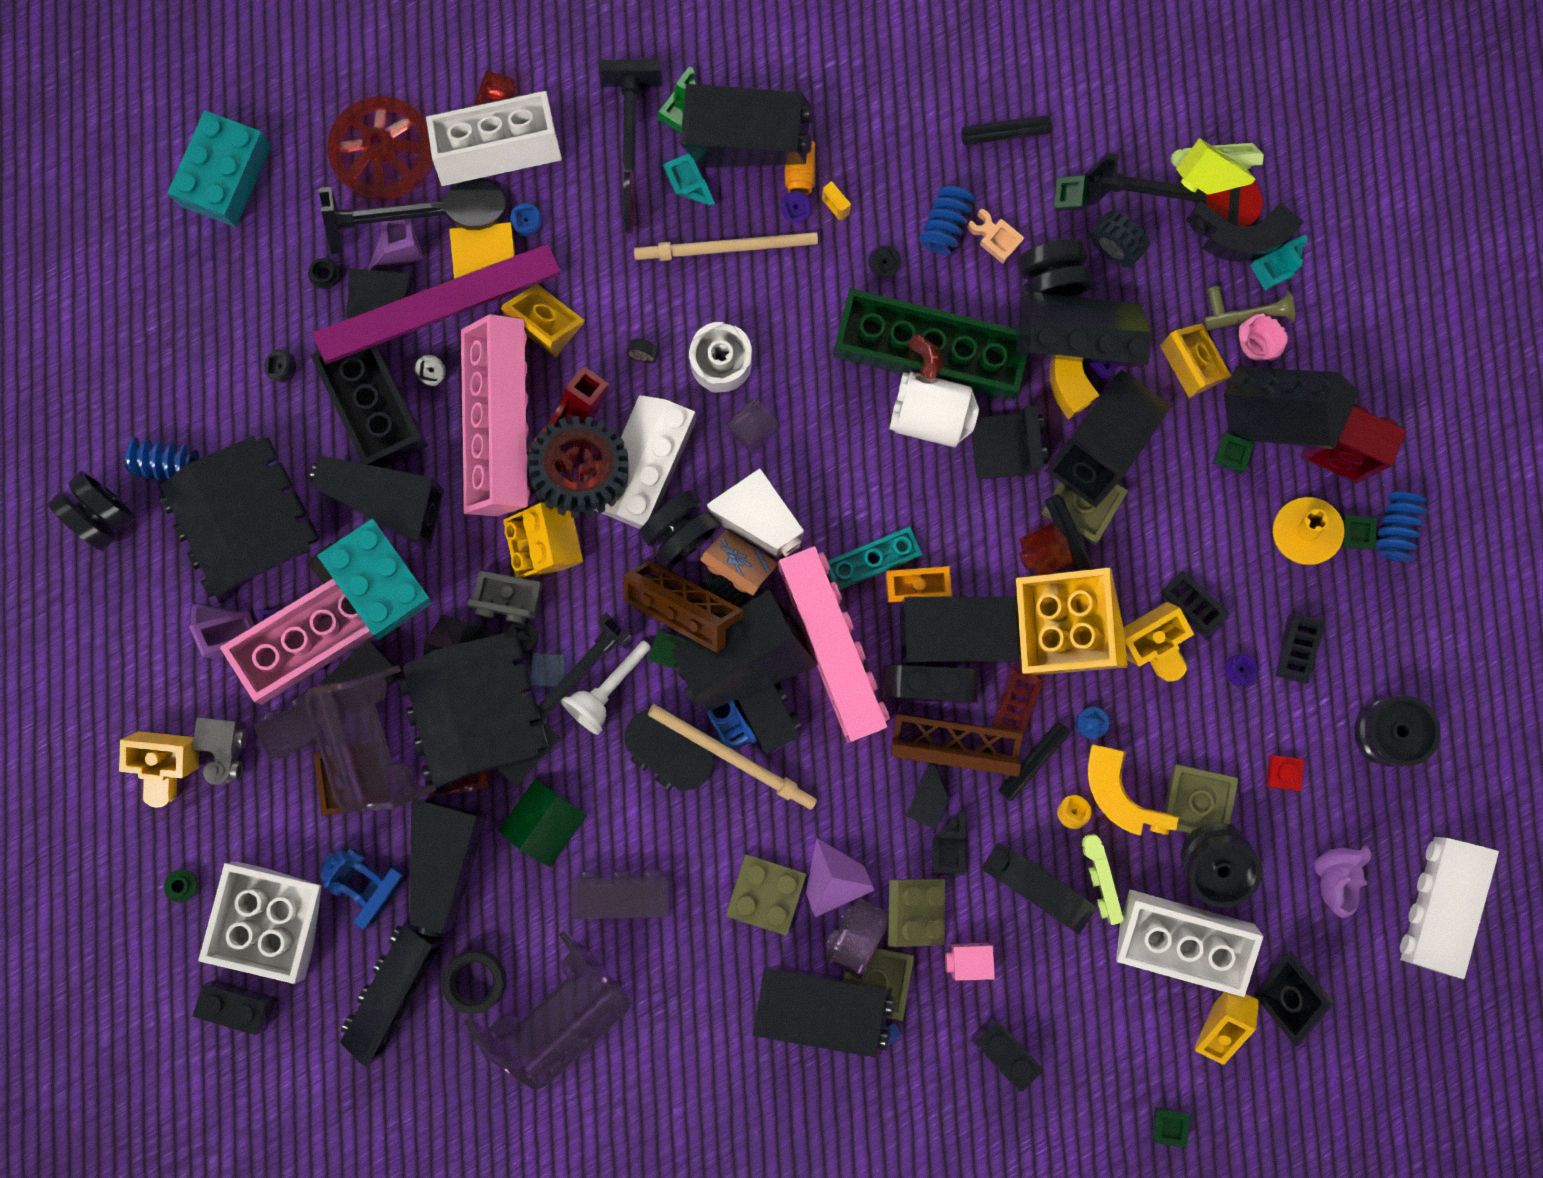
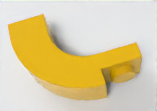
[1049,359,1099,420]
[1088,745,1180,836]

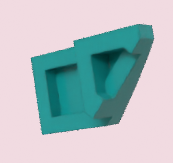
[662,153,715,206]
[1250,235,1308,291]

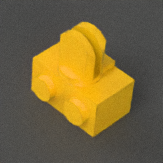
[1123,602,1194,681]
[119,731,199,808]

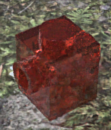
[1019,523,1073,576]

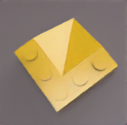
[1016,568,1127,675]

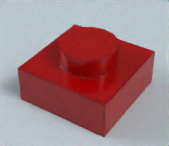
[1266,755,1304,791]

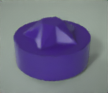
[780,190,812,223]
[1225,653,1258,686]

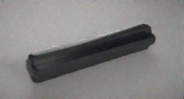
[961,115,1051,145]
[1045,494,1095,571]
[998,722,1070,801]

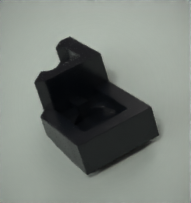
[906,762,949,829]
[932,812,966,876]

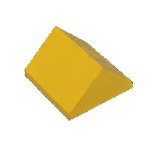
[501,284,585,358]
[1160,323,1231,399]

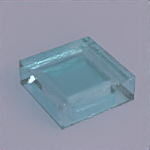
[531,653,566,687]

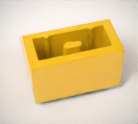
[503,502,583,579]

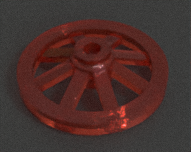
[328,96,432,200]

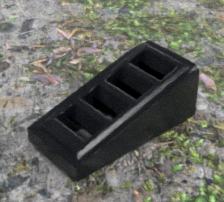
[1160,571,1230,640]
[1275,614,1325,684]

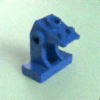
[320,847,408,930]

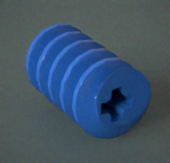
[919,186,976,256]
[125,437,199,481]
[1375,491,1428,562]

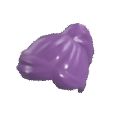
[1313,846,1371,918]

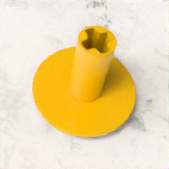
[1273,497,1344,565]

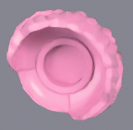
[1239,313,1288,362]

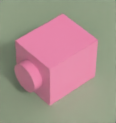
[945,943,995,981]

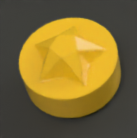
[1057,795,1092,829]

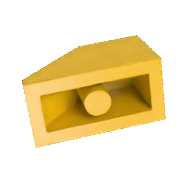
[1194,992,1259,1065]

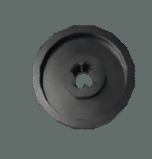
[1016,239,1094,297]
[48,471,136,551]
[638,490,720,569]
[1354,696,1441,767]
[1180,822,1262,908]

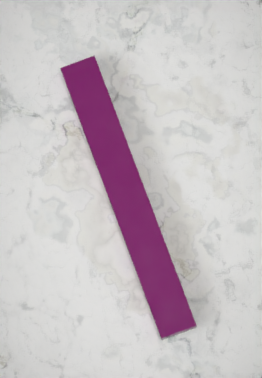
[312,244,561,365]

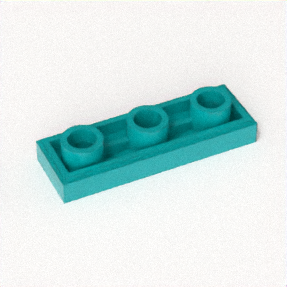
[827,527,922,591]

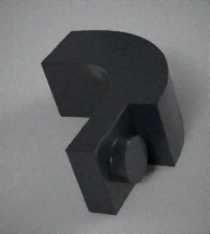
[1186,201,1304,262]
[981,843,1096,935]

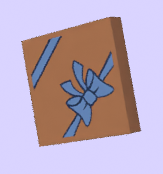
[700,529,778,595]

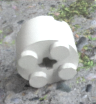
[689,322,752,393]

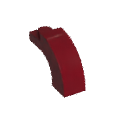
[526,366,609,473]

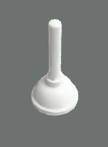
[561,641,651,735]

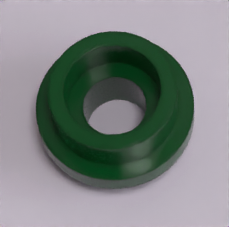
[164,870,198,902]

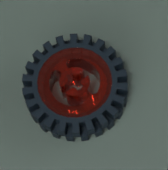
[528,416,629,518]

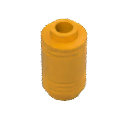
[785,140,815,195]

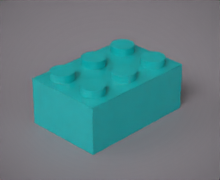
[167,110,272,227]
[317,518,432,640]

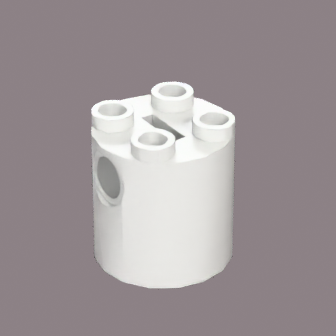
[889,371,979,448]

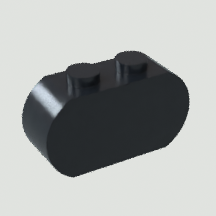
[882,665,979,704]
[625,709,714,791]

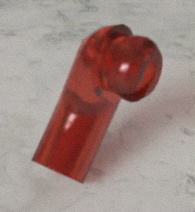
[908,333,943,379]

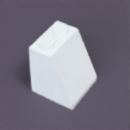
[707,469,804,558]

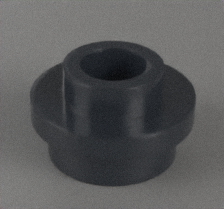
[308,258,340,289]

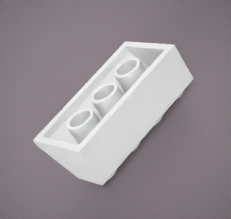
[426,91,562,186]
[594,395,696,529]
[1400,837,1499,979]
[1116,890,1264,997]

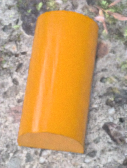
[885,566,952,602]

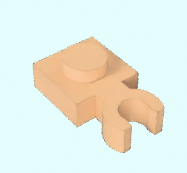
[967,209,1024,264]

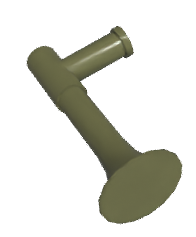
[1204,286,1295,330]

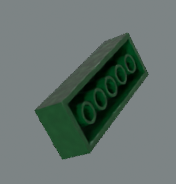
[833,288,1027,401]

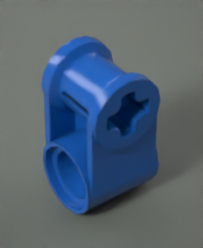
[707,701,758,751]

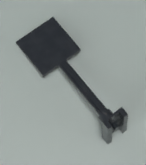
[497,612,634,786]

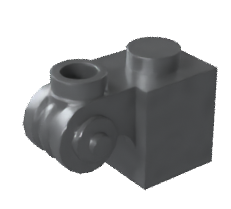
[192,717,248,785]

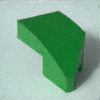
[657,66,696,133]

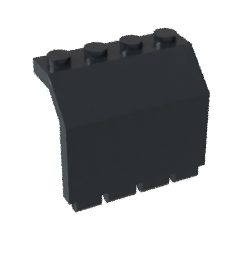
[159,436,320,604]
[398,633,549,795]

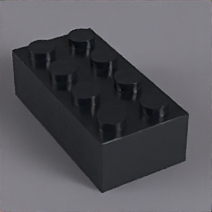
[310,344,429,468]

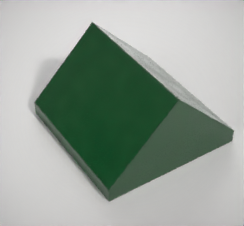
[498,778,587,867]

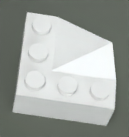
[198,862,322,984]

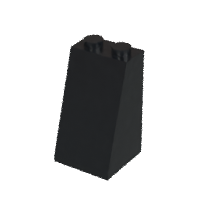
[680,84,814,168]
[1045,370,1172,508]
[310,455,444,550]
[672,590,818,711]
[899,597,1021,666]
[410,799,487,937]
[752,965,896,1058]

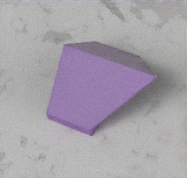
[367,219,424,271]
[189,604,255,660]
[806,838,874,917]

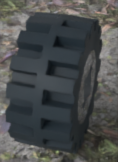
[1090,211,1150,268]

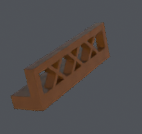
[623,560,744,653]
[890,712,1023,777]

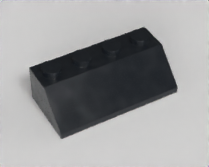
[1016,291,1152,367]
[1224,367,1360,449]
[340,922,444,1067]

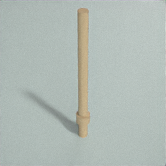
[634,232,818,261]
[648,704,817,810]

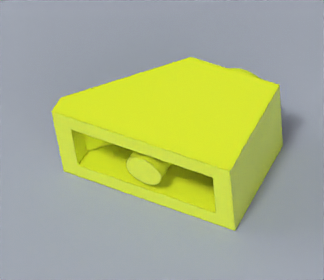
[1176,138,1255,195]

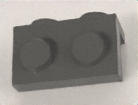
[468,571,543,624]

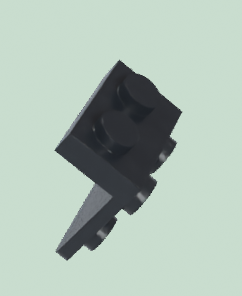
[971,405,1048,479]

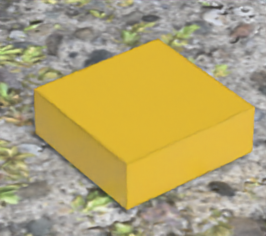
[822,181,851,221]

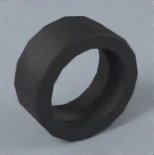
[442,949,507,1015]

